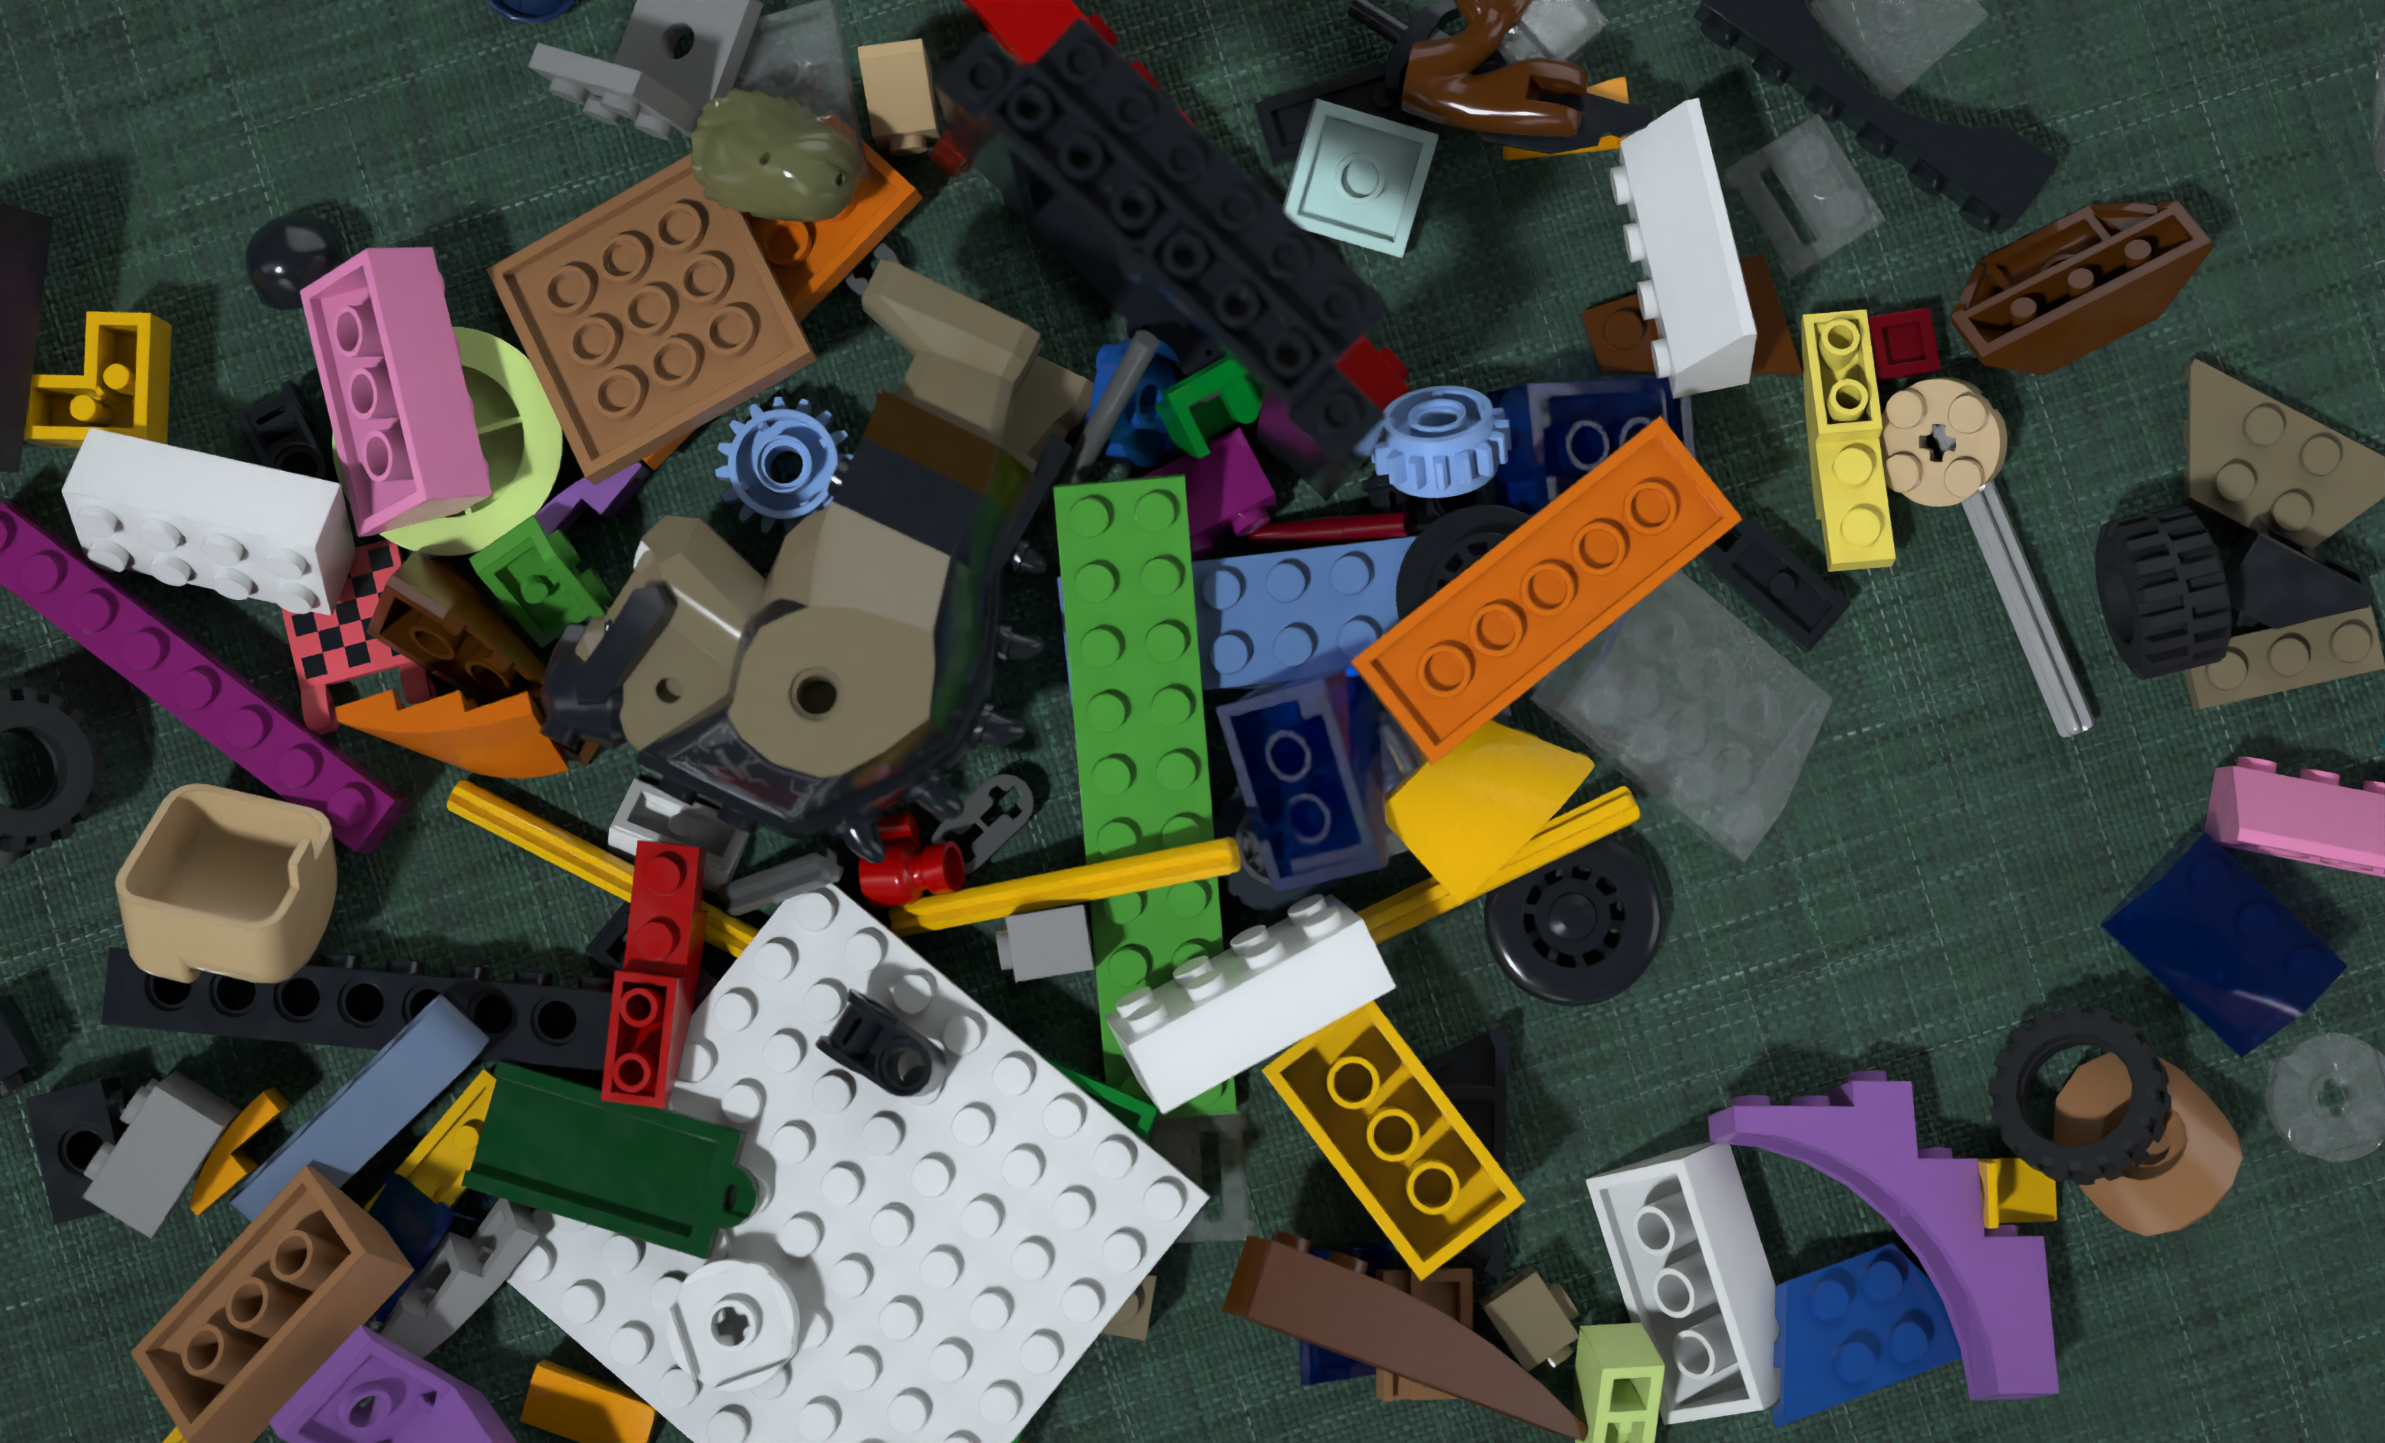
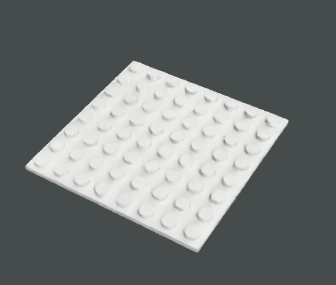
[505,883,1211,1443]

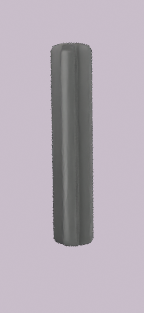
[716,848,843,917]

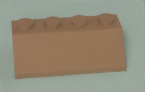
[131,1165,414,1443]

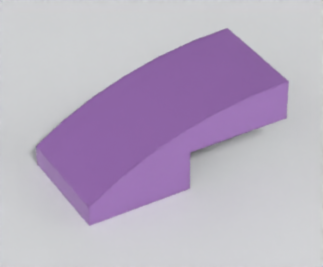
[535,462,651,536]

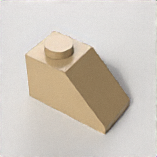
[857,39,940,156]

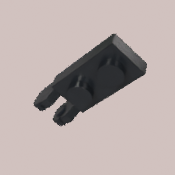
[1697,509,1851,653]

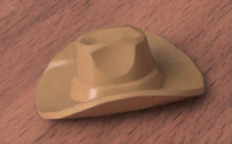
[2053,1052,2243,1236]

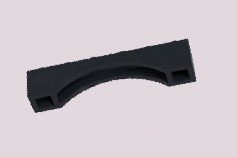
[1693,0,2059,235]

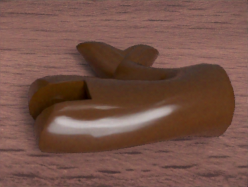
[1401,0,1588,137]

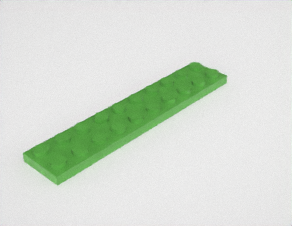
[1053,474,1237,1120]

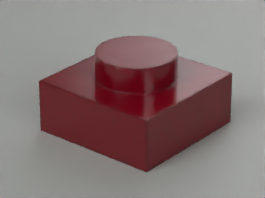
[1868,307,1941,382]

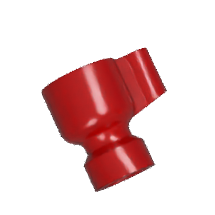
[859,812,965,909]

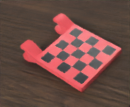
[281,539,438,735]

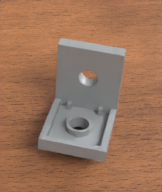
[528,0,764,140]

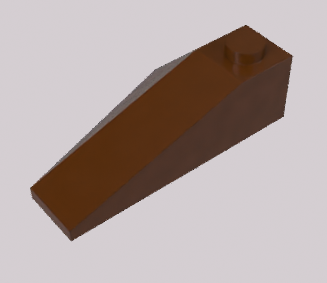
[366,551,600,767]

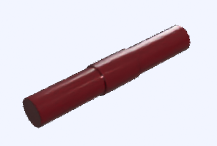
[1248,511,1412,550]

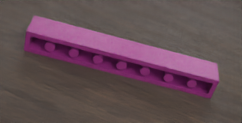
[0,496,411,854]

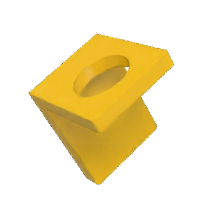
[1973,1157,2057,1228]

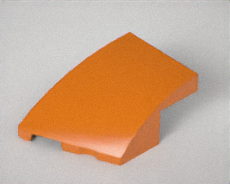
[335,689,569,779]

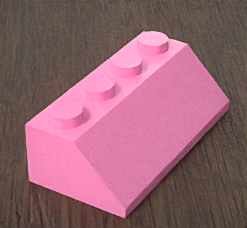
[300,247,492,537]
[2202,757,2385,878]

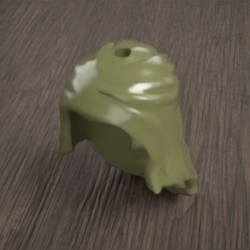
[691,87,862,223]

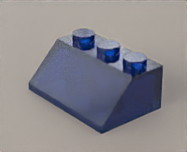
[2099,832,2348,1058]

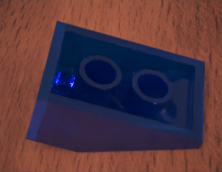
[1487,377,1696,517]
[1215,665,1388,893]

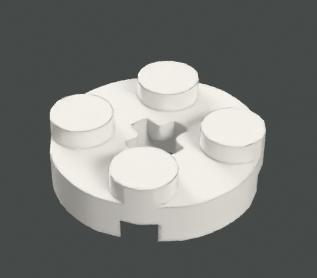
[666,1258,800,1393]

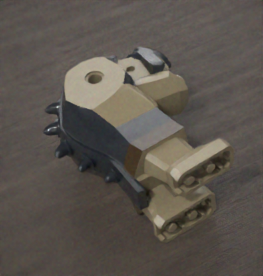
[539,259,1094,863]

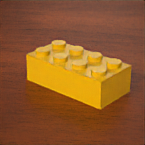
[1261,1000,1526,1281]

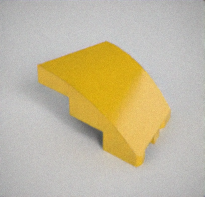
[1373,718,1596,905]

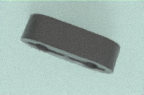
[931,774,1035,875]

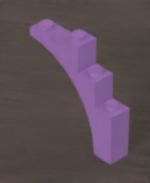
[1708,1071,2059,1400]

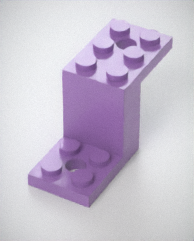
[269,1324,517,1443]

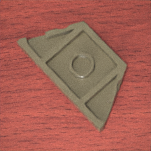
[2183,358,2385,548]

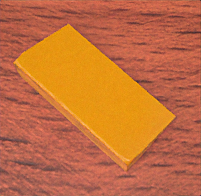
[520,1359,660,1443]

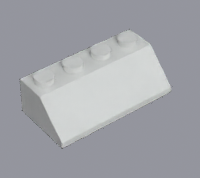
[1610,98,1757,398]
[1586,1142,1781,1425]

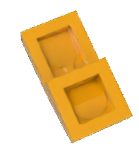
[189,1087,291,1216]

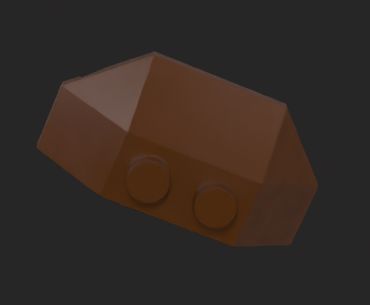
[1950,200,2212,376]

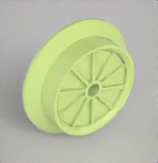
[332,327,564,556]

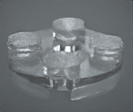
[2266,1032,2385,1162]

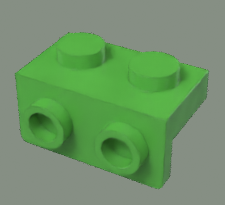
[469,515,613,649]

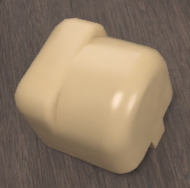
[115,783,337,984]

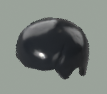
[245,213,345,310]

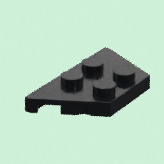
[1421,1027,1509,1277]

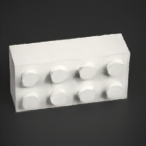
[62,428,356,616]
[1104,894,1396,1114]

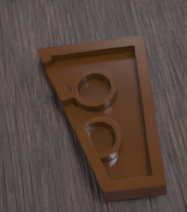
[1580,253,1802,377]

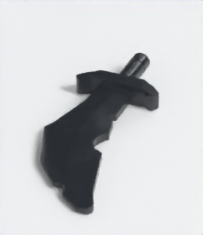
[1348,0,1653,154]

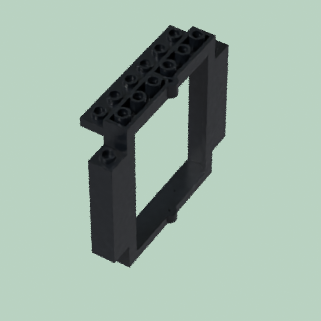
[934,16,1387,502]

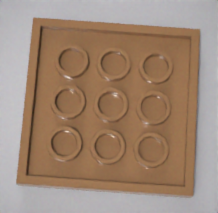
[486,153,818,486]

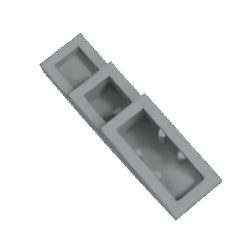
[354,1198,540,1407]

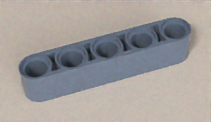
[229,994,489,1223]

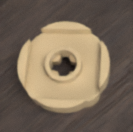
[1879,377,2007,507]

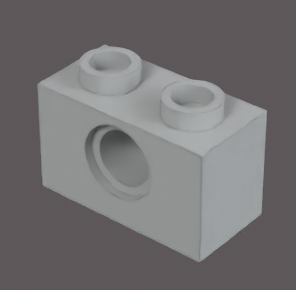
[996,904,1096,982]

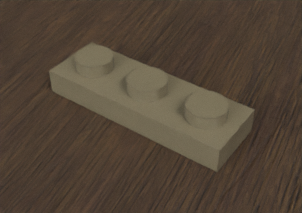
[2184,606,2385,711]

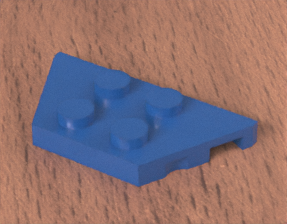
[1772,1243,1962,1428]

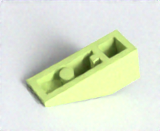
[1573,1323,1665,1443]

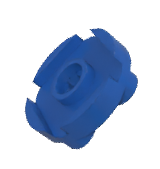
[1084,339,1180,468]

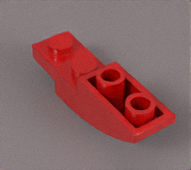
[601,840,708,1108]

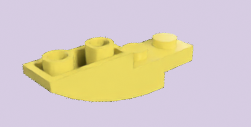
[1801,309,1896,572]

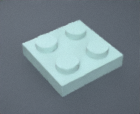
[1283,98,1439,258]

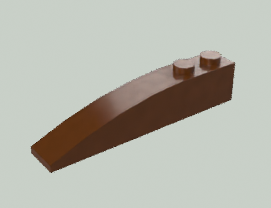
[1222,1230,1588,1442]

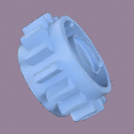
[1371,386,1512,498]
[715,397,854,536]

